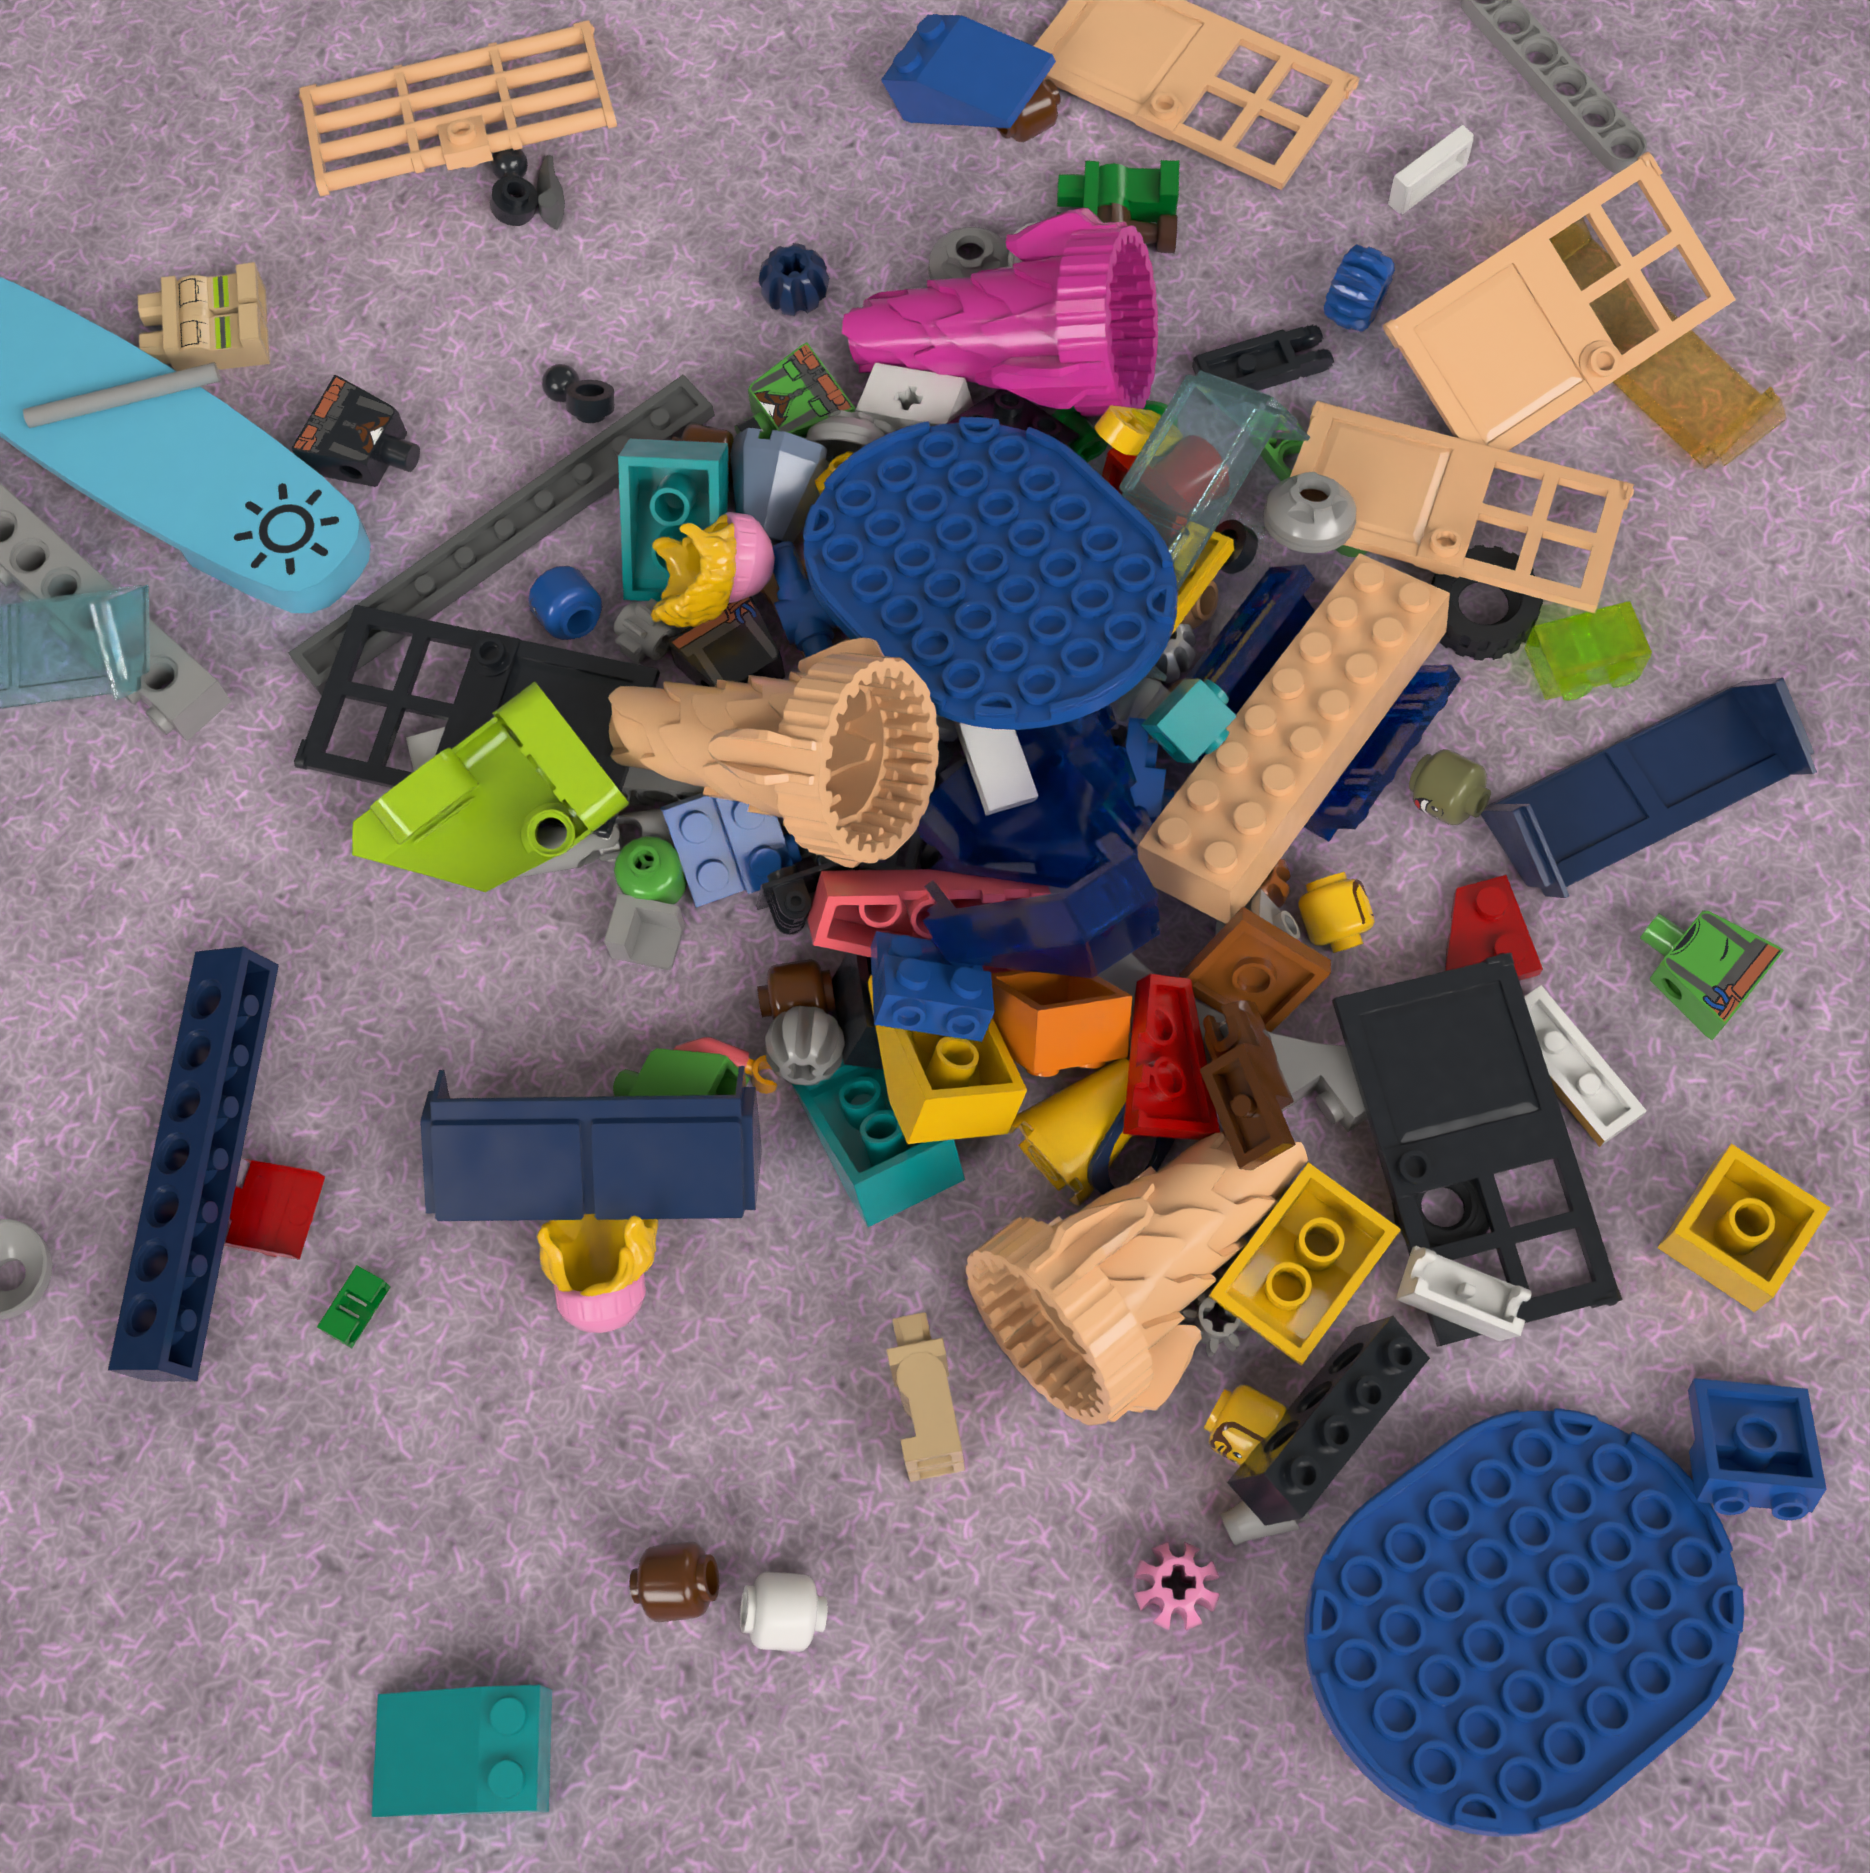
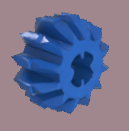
[1324,244,1395,332]

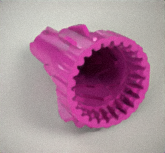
[842,208,1158,417]

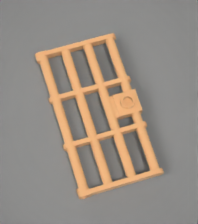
[299,20,617,197]

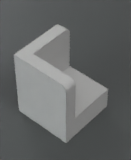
[604,893,685,970]

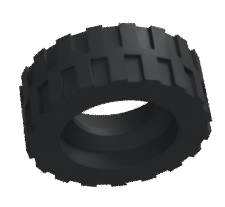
[1431,545,1543,661]

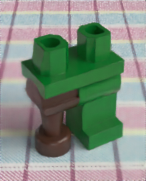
[1057,160,1180,254]

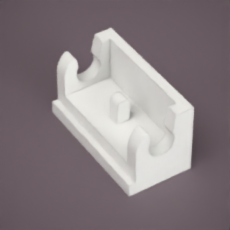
[1396,1246,1532,1341]

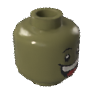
[1409,749,1491,826]

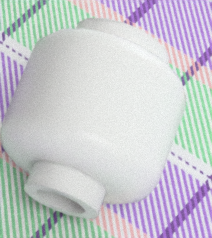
[740,1571,828,1652]

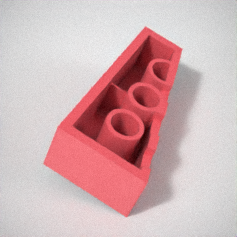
[807,868,1051,974]

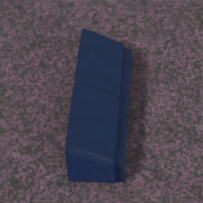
[1481,677,1817,898]
[420,1066,762,1221]

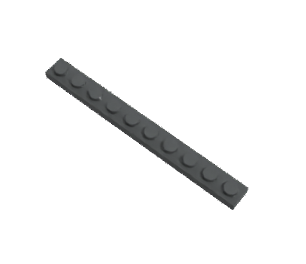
[288,374,715,696]

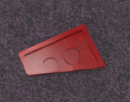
[1123,974,1220,1140]

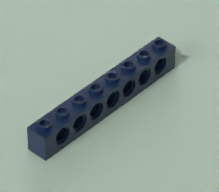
[108,946,279,1382]

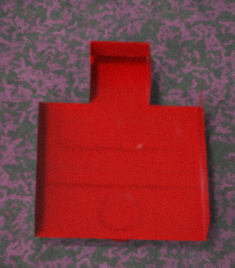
[224,1158,325,1260]

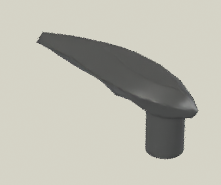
[536,155,565,230]

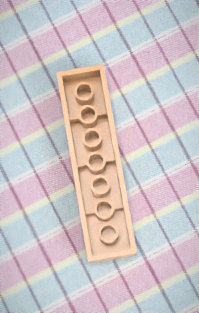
[1137,553,1450,924]

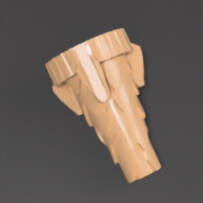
[608,638,939,868]
[966,1131,1308,1426]

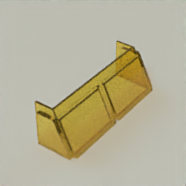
[1549,217,1787,469]

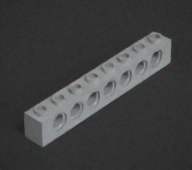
[0,483,231,741]

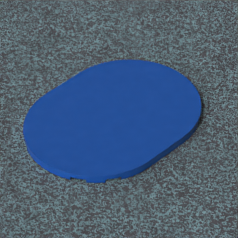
[803,417,1178,730]
[1304,1408,1744,1837]

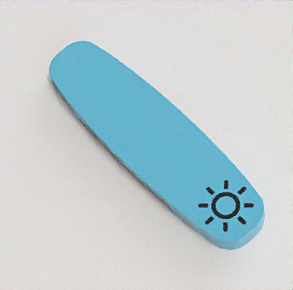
[0,277,371,613]

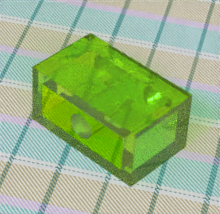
[1524,601,1652,701]

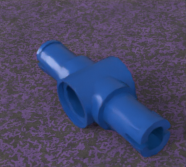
[772,541,837,657]

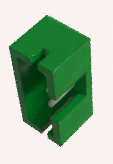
[317,1265,391,1349]

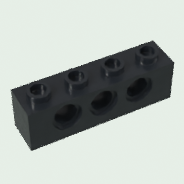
[1227,1316,1430,1526]

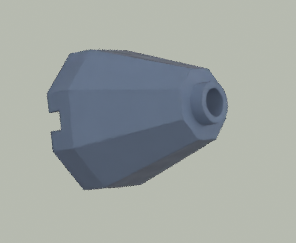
[730,428,836,546]

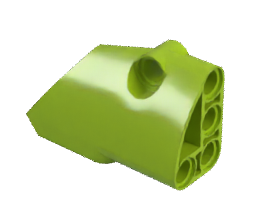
[352,681,629,892]

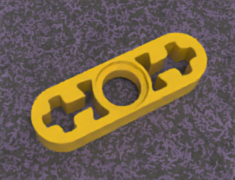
[1094,405,1183,458]

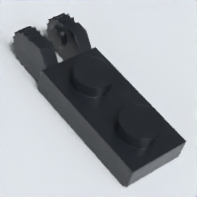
[1192,324,1334,406]

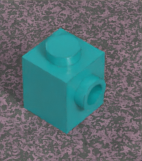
[1141,679,1237,763]

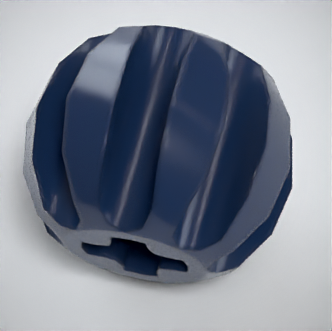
[758,243,830,317]

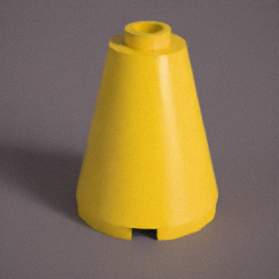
[1009,1058,1132,1206]

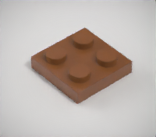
[1179,907,1331,1033]

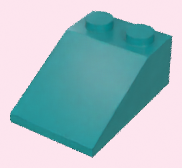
[618,438,729,602]
[792,1059,965,1227]
[372,1685,552,1817]

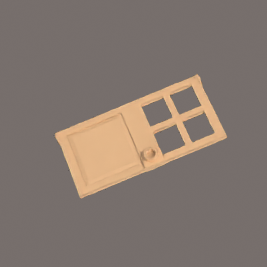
[1034,0,1360,190]
[1383,152,1736,451]
[1290,401,1634,613]

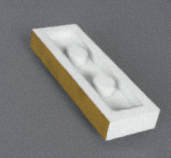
[1525,985,1647,1147]

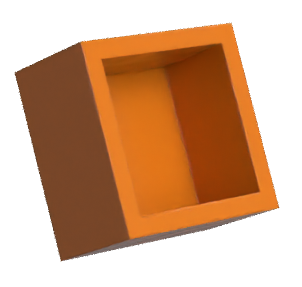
[991,962,1132,1077]

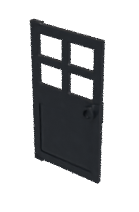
[294,605,660,839]
[1332,953,1623,1347]

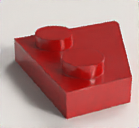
[1445,875,1543,981]

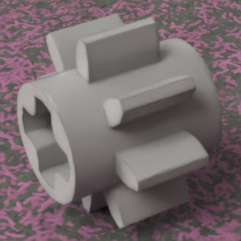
[614,598,676,664]
[1181,1293,1250,1357]

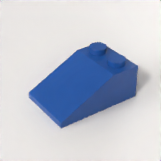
[881,14,1056,128]

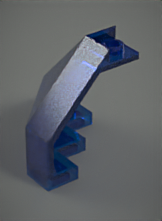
[917,704,1152,890]
[922,831,1160,978]

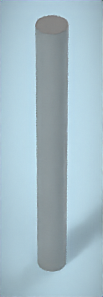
[23,362,221,428]

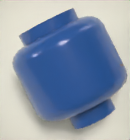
[528,566,603,640]

